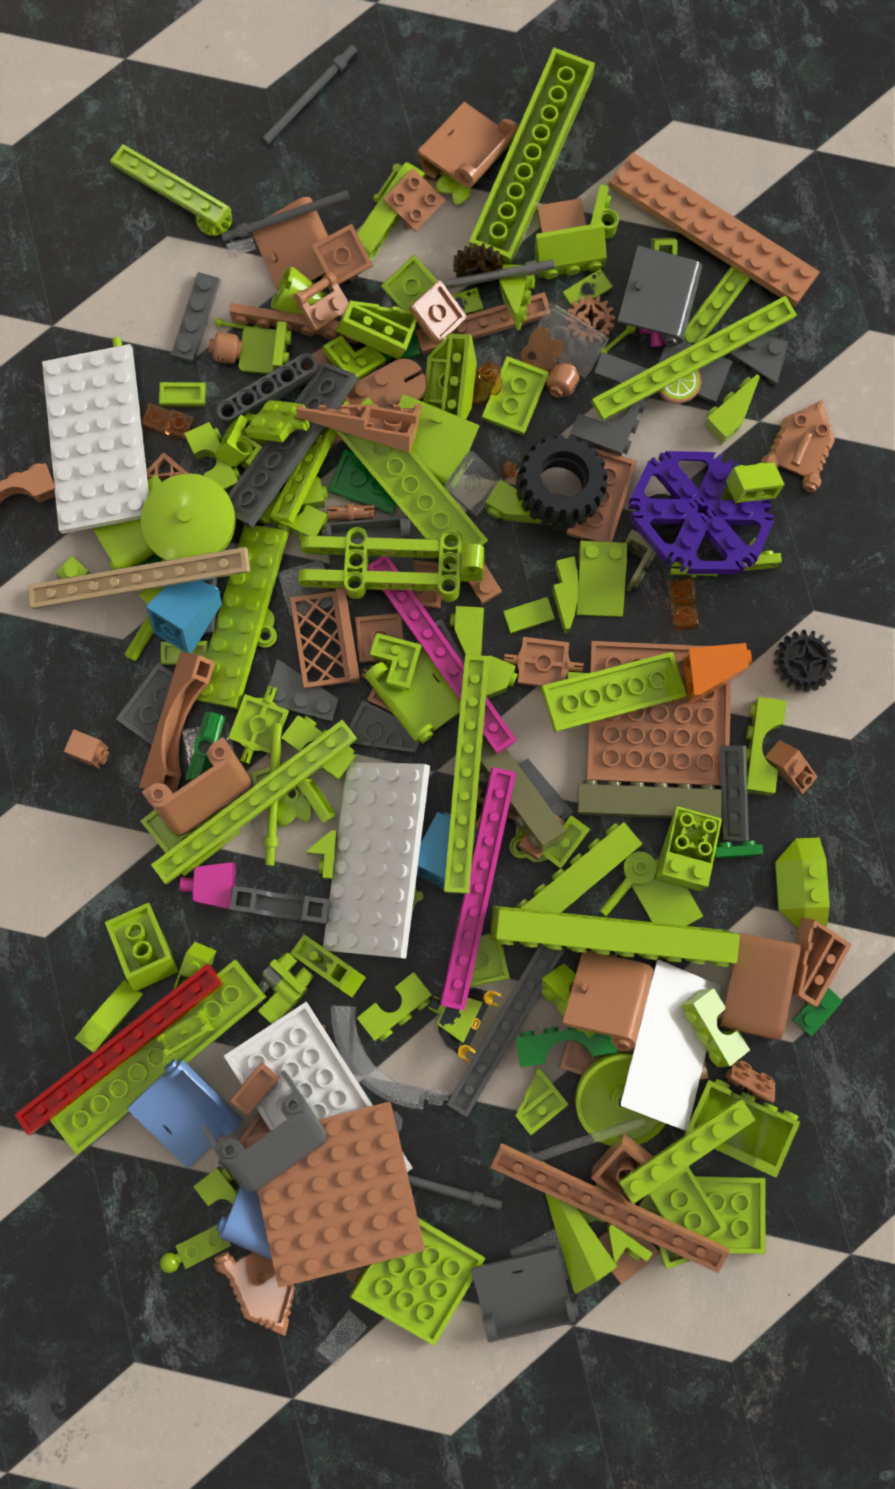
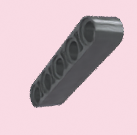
[217,353,319,426]

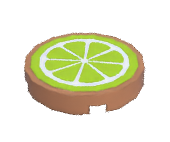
[658,370,702,404]

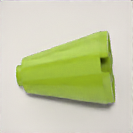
[271,266,327,315]

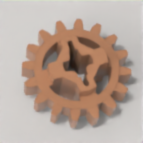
[566,295,615,345]

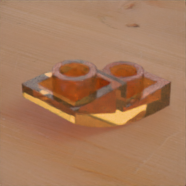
[141,402,193,439]
[670,579,699,630]

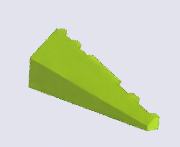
[543,1161,617,1294]

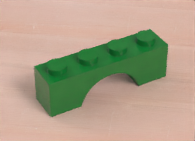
[515,1027,617,1067]

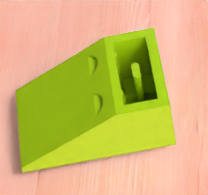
[655,806,722,892]

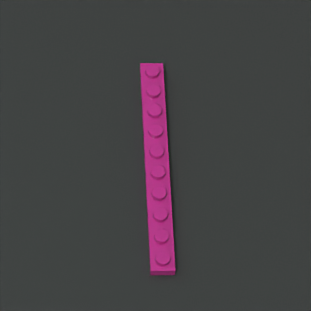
[368,556,517,755]
[440,767,516,1010]

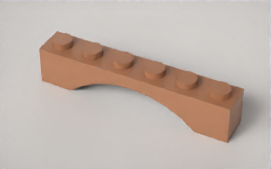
[139,652,215,793]

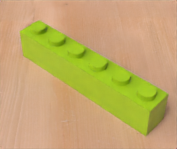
[515,822,642,913]

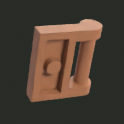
[293,271,349,332]

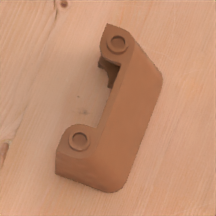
[142,737,251,835]
[717,932,800,1040]

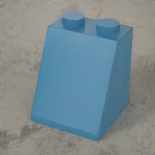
[146,581,222,654]
[416,812,477,890]

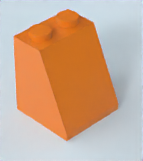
[683,643,752,704]

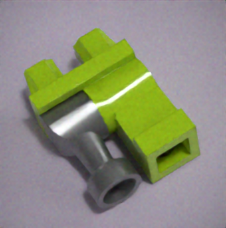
[256,952,314,1024]

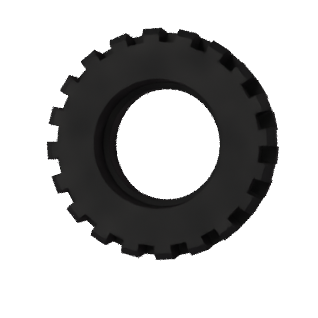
[516,435,608,529]

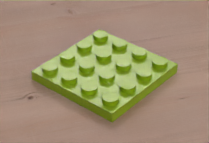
[350,1218,485,1346]

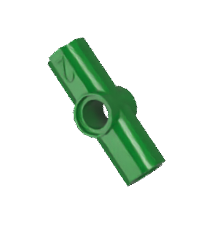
[185,712,226,782]

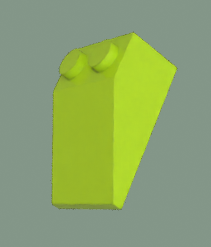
[576,541,627,617]
[105,902,179,992]

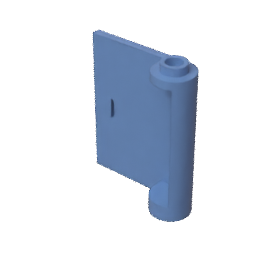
[127,1059,242,1168]
[216,1187,272,1260]

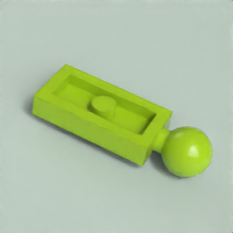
[160,1224,231,1273]

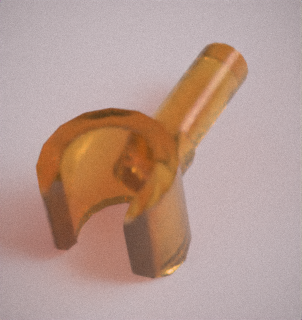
[502,461,518,478]

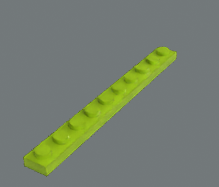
[591,296,797,421]
[444,655,489,894]
[151,719,358,884]

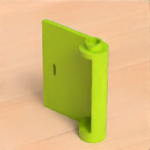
[399,394,480,491]
[92,474,161,570]
[364,641,461,743]

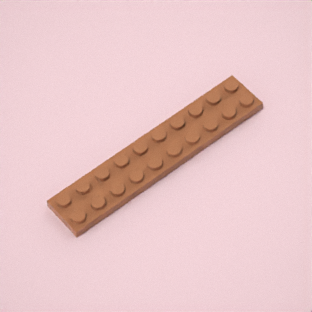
[608,152,819,307]

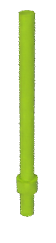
[264,723,282,866]

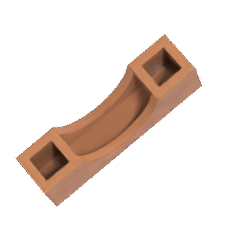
[0,463,56,503]

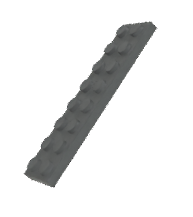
[228,362,358,528]

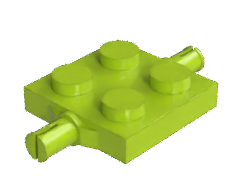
[244,400,310,442]
[228,685,289,764]

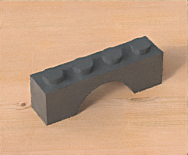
[230,886,330,925]

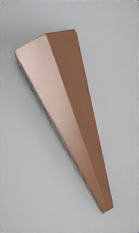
[296,404,422,453]

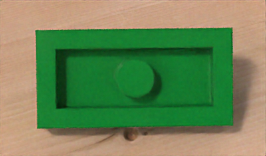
[714,841,763,859]
[792,988,843,1037]

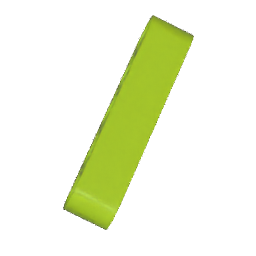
[357,162,427,261]

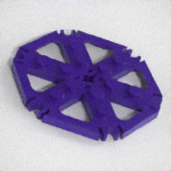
[628,451,774,574]

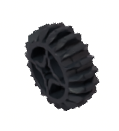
[773,630,837,693]

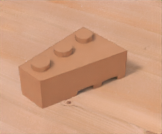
[792,917,852,1007]

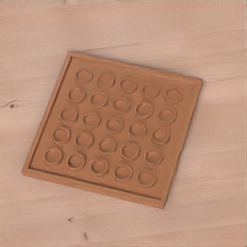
[586,641,731,787]
[246,1102,425,1288]

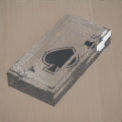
[317,1309,368,1366]

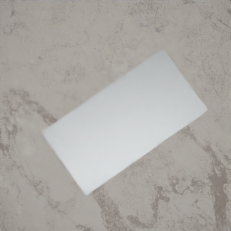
[621,960,722,1131]

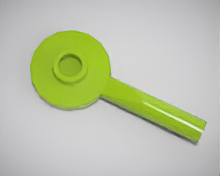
[599,851,657,917]

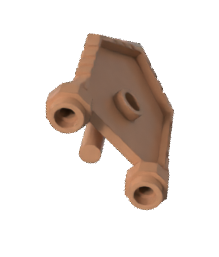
[760,400,835,493]
[214,1252,295,1336]

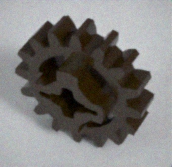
[453,243,502,285]

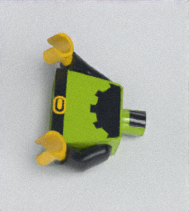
[428,987,501,1062]

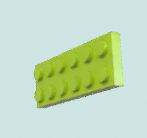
[540,652,687,733]

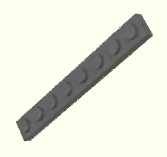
[446,943,565,1117]

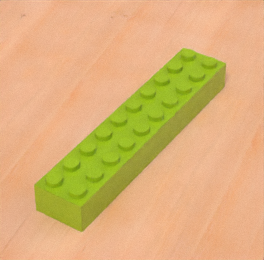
[469,48,595,267]
[490,906,740,967]

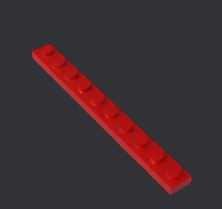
[15,963,223,1135]

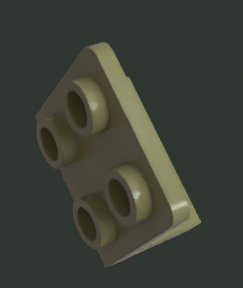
[625,529,656,592]

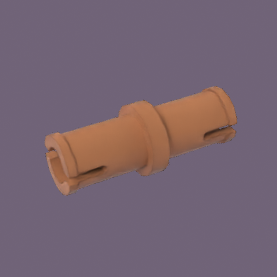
[328,503,375,521]

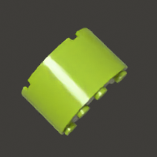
[685,1079,800,1178]

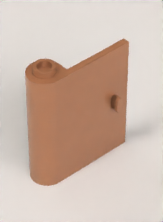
[418,102,518,187]
[252,197,328,290]
[562,951,654,1051]

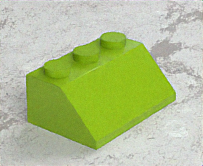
[534,222,607,279]

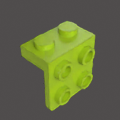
[239,321,292,374]

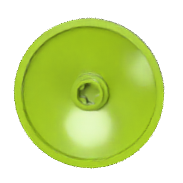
[141,474,236,561]
[575,1052,666,1146]

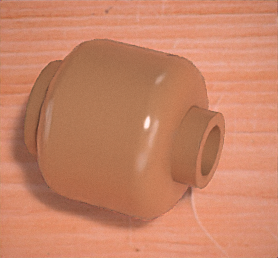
[208,332,242,364]
[546,363,579,398]

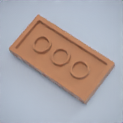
[566,448,637,542]

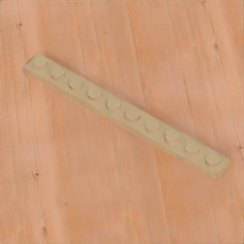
[28,547,250,609]

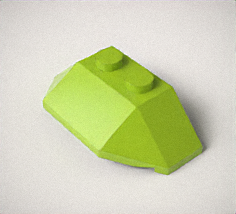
[423,333,477,424]
[775,838,830,930]

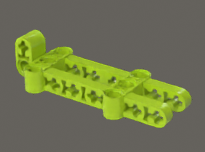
[298,527,484,602]

